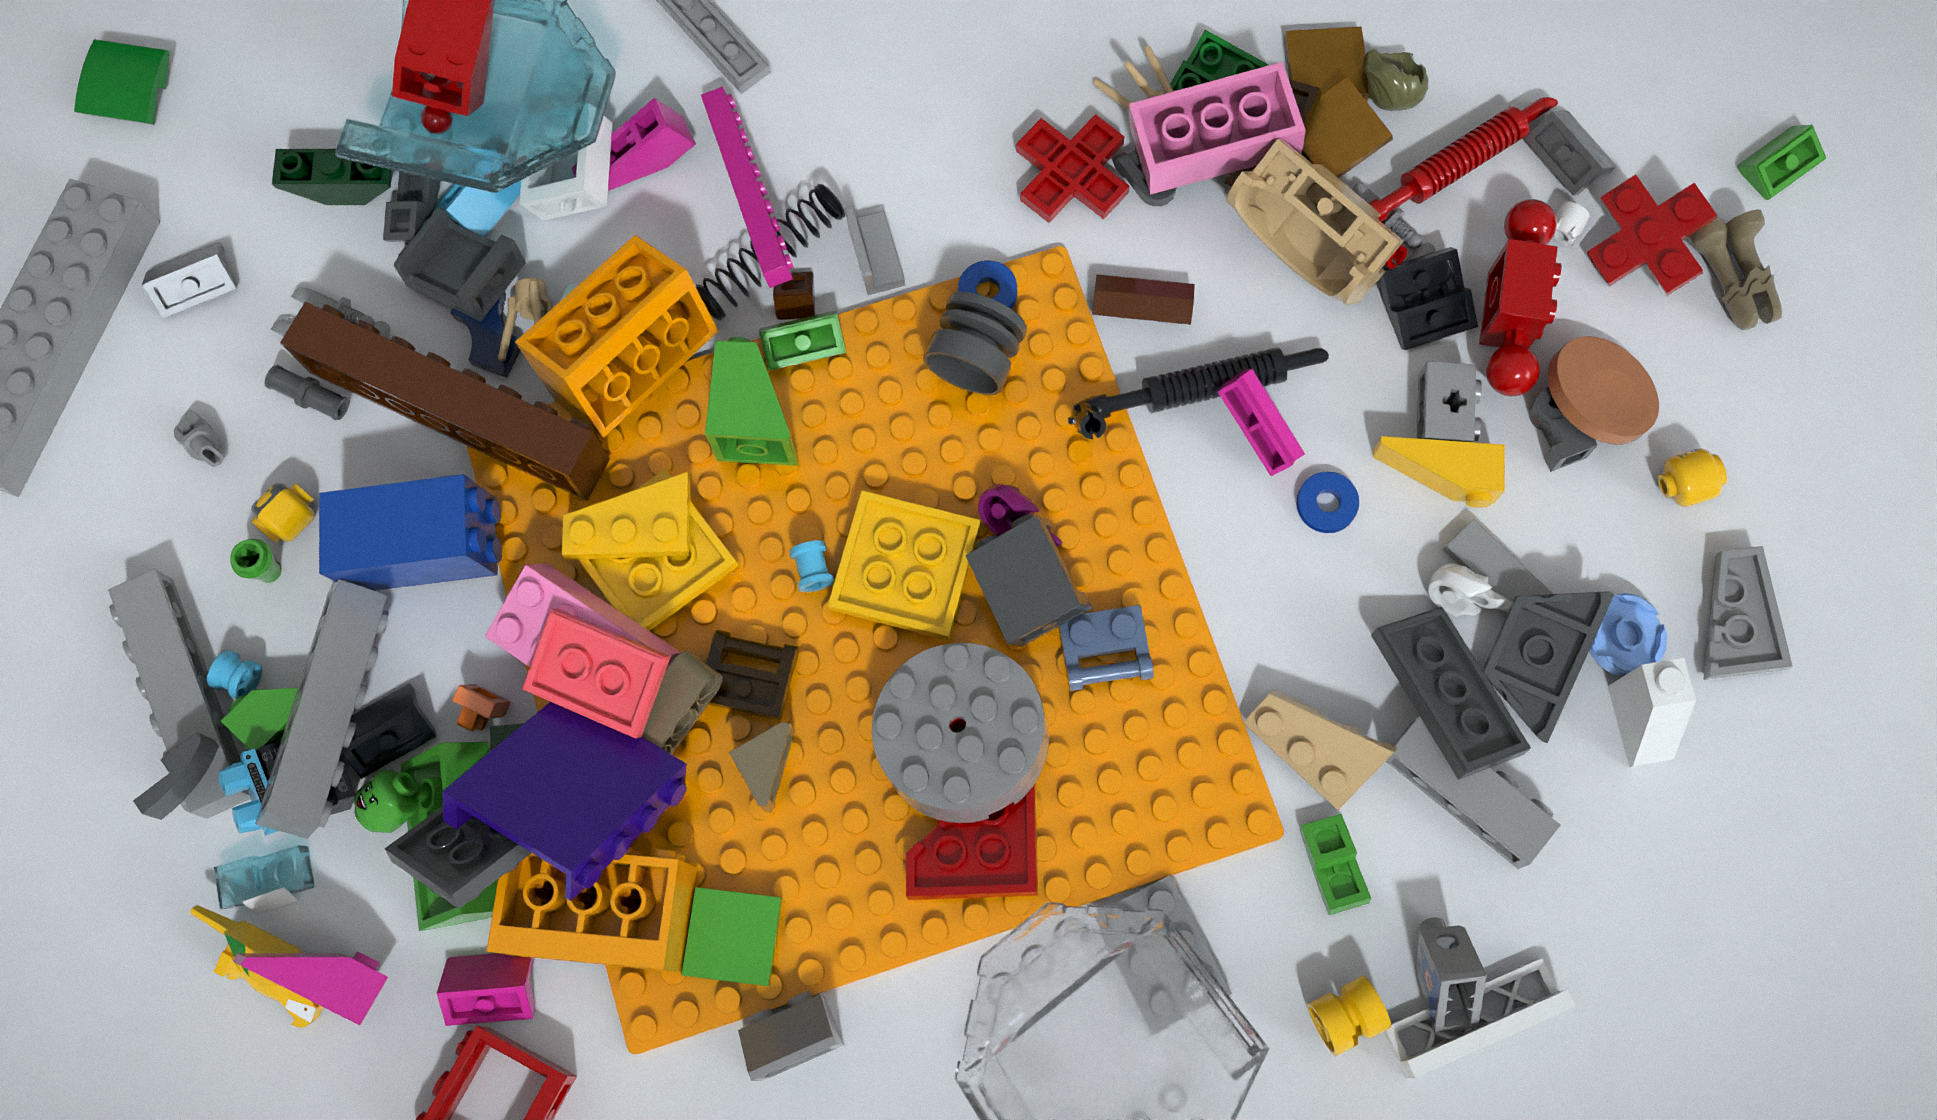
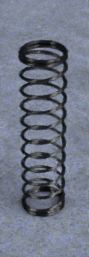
[696,184,846,321]

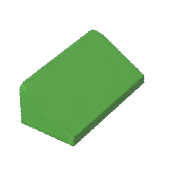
[1737,124,1826,200]
[759,311,846,371]

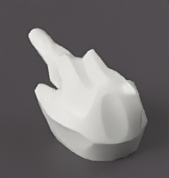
[1428,564,1512,618]

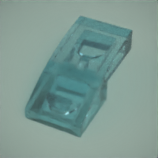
[214,845,315,909]

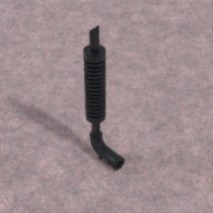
[1068,347,1329,439]

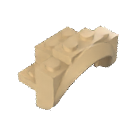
[1226,139,1403,305]

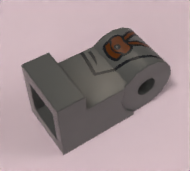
[1529,387,1598,472]

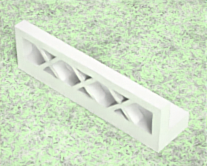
[1384,958,1576,1078]

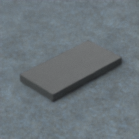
[1371,607,1531,780]

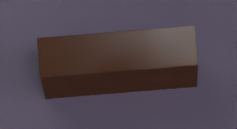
[1092,274,1195,325]

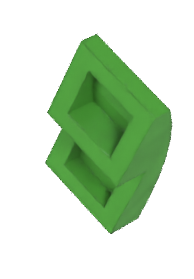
[1300,814,1371,915]

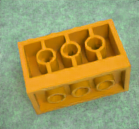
[515,235,719,438]
[486,847,697,973]

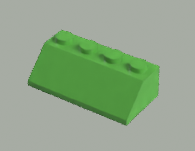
[401,742,498,931]

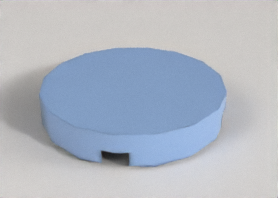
[1589,593,1667,677]

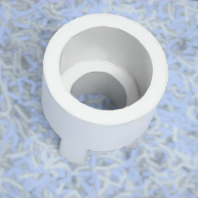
[1552,202,1590,246]

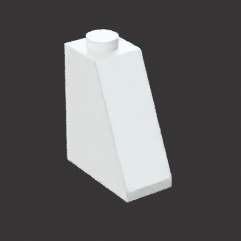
[1608,657,1696,768]

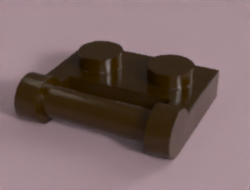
[707,630,799,720]

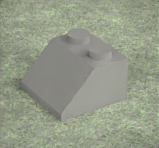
[738,991,844,1081]

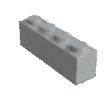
[1386,716,1561,869]

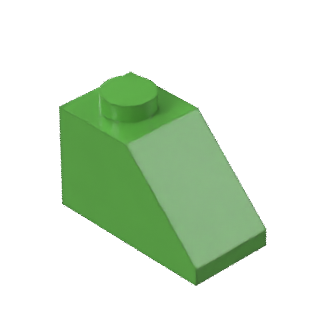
[221,687,298,750]

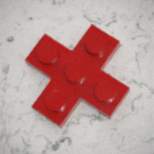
[1016,114,1130,223]
[1587,174,1717,296]

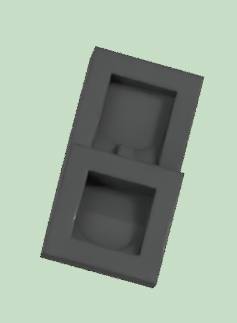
[383,167,441,242]
[133,732,219,820]

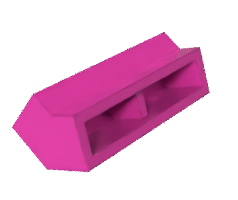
[1217,369,1305,476]

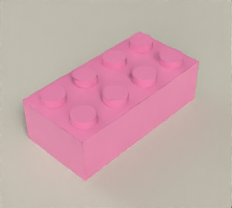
[1129,62,1306,195]
[485,563,681,669]

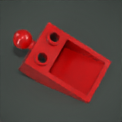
[392,0,494,134]

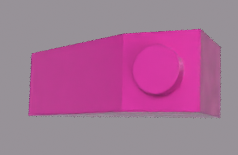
[571,98,696,191]
[233,951,388,1025]

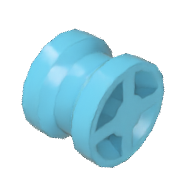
[207,650,262,699]

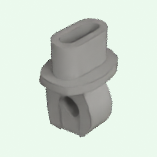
[174,409,224,466]

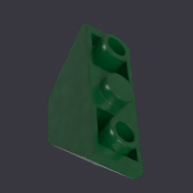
[272,149,394,205]

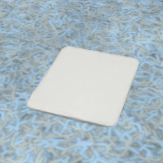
[243,888,297,914]

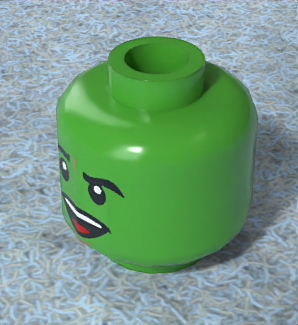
[354,770,419,833]

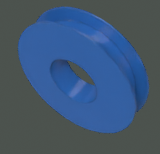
[958,260,1017,308]
[1296,472,1359,533]

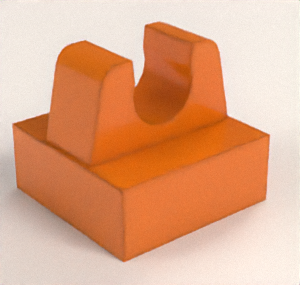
[452,684,511,732]

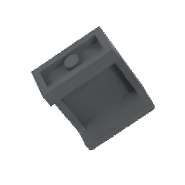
[394,207,526,322]
[965,514,1093,647]

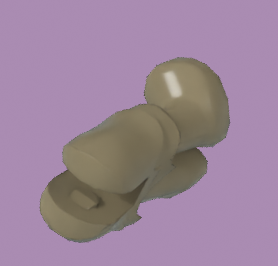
[1688,209,1782,330]

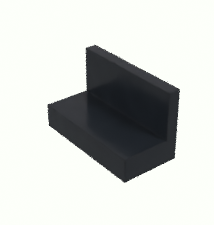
[341,683,437,779]

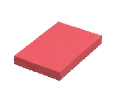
[522,608,671,739]

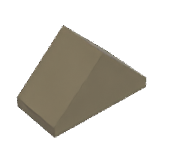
[729,722,795,813]

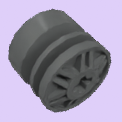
[923,292,1027,395]

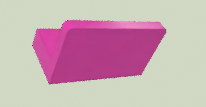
[437,953,535,1026]

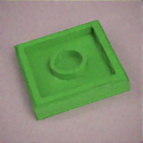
[681,887,783,987]

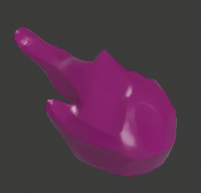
[978,483,1062,547]

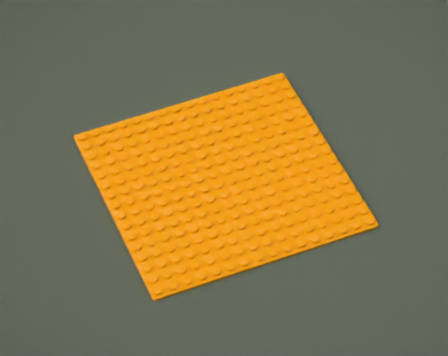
[467,246,1284,1054]

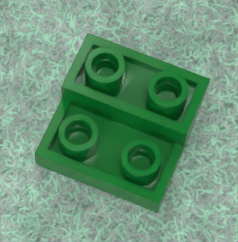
[1164,30,1269,94]
[74,39,170,125]

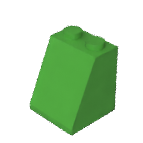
[705,337,798,466]

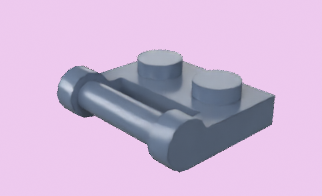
[1059,605,1154,691]

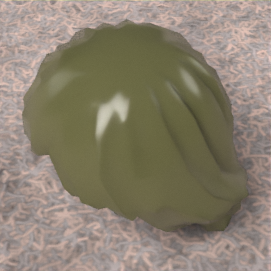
[1362,49,1429,111]

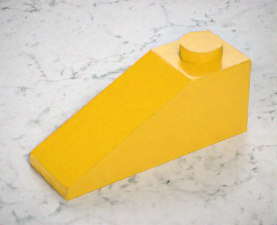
[1373,436,1505,508]

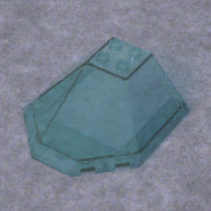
[335,0,616,193]

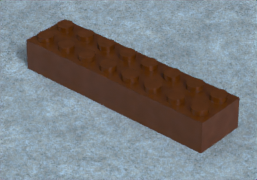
[280,301,610,501]

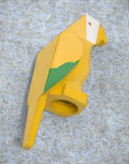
[190,905,324,1028]

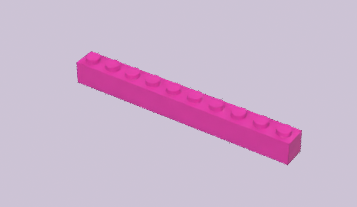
[701,86,794,288]

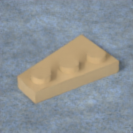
[1243,690,1397,810]

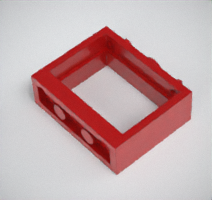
[416,1026,577,1120]

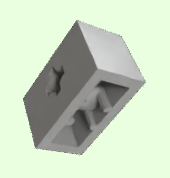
[1416,361,1482,442]

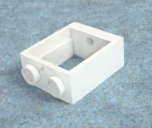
[519,105,613,221]

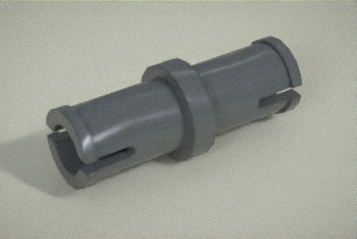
[264,365,350,421]

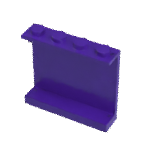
[443,702,687,901]

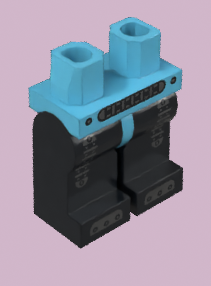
[218,742,355,836]

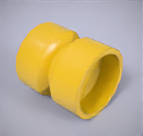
[1307,976,1391,1056]

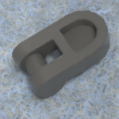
[1113,146,1177,206]

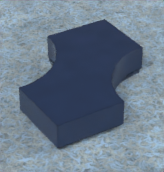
[450,294,521,378]

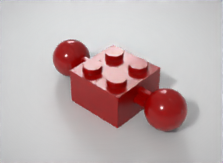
[1479,199,1562,397]

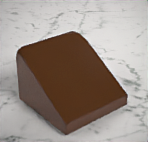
[773,271,815,320]

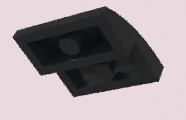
[1379,247,1478,350]

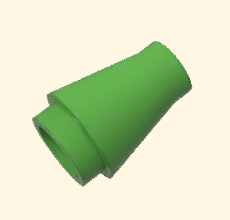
[230,539,281,583]

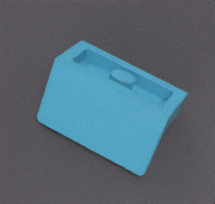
[434,151,521,237]

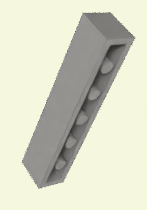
[108,569,251,819]
[255,579,389,839]

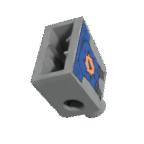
[1416,917,1487,1033]

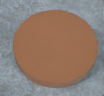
[1548,336,1659,445]

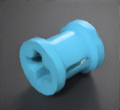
[789,540,835,592]

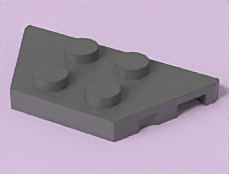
[1483,591,1614,743]

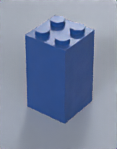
[319,474,502,591]

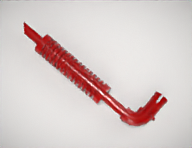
[1368,97,1558,269]

